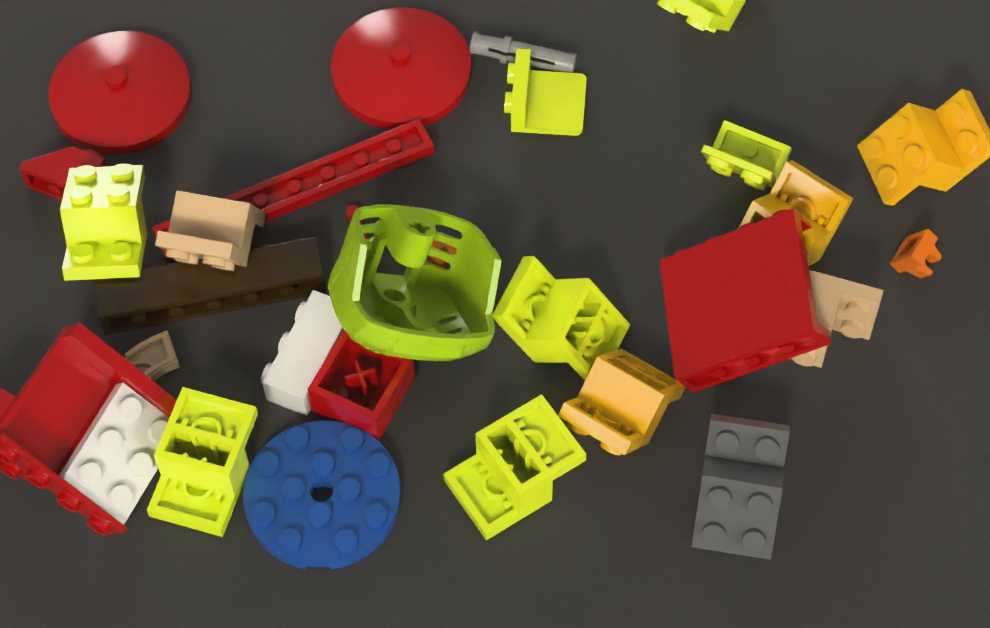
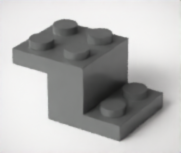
[691,414,790,560]

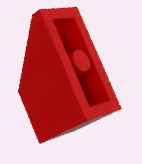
[19,146,107,201]

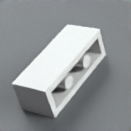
[261,290,344,416]

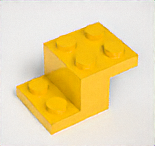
[857,89,990,206]
[738,160,854,266]
[558,348,686,455]

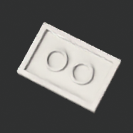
[59,382,169,525]

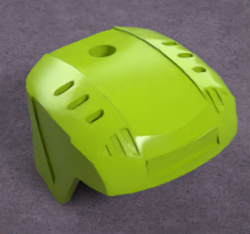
[328,204,502,361]

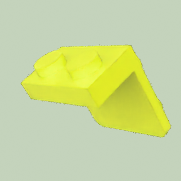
[504,48,587,136]
[701,120,792,191]

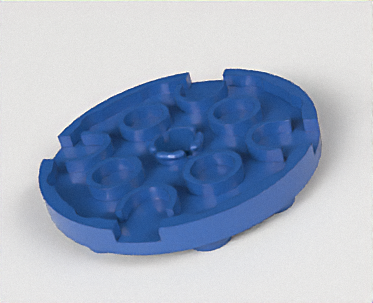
[243,421,401,570]

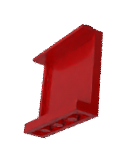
[659,208,831,393]
[0,322,177,536]

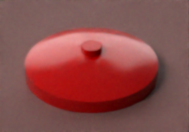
[331,7,472,130]
[48,31,192,155]

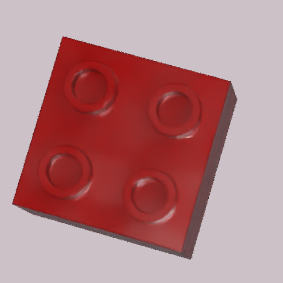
[307,330,415,441]

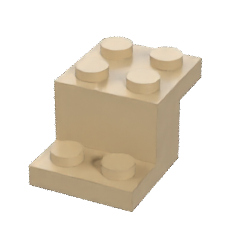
[155,190,266,271]
[790,270,884,368]

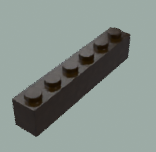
[93,237,326,335]

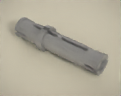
[470,32,577,73]

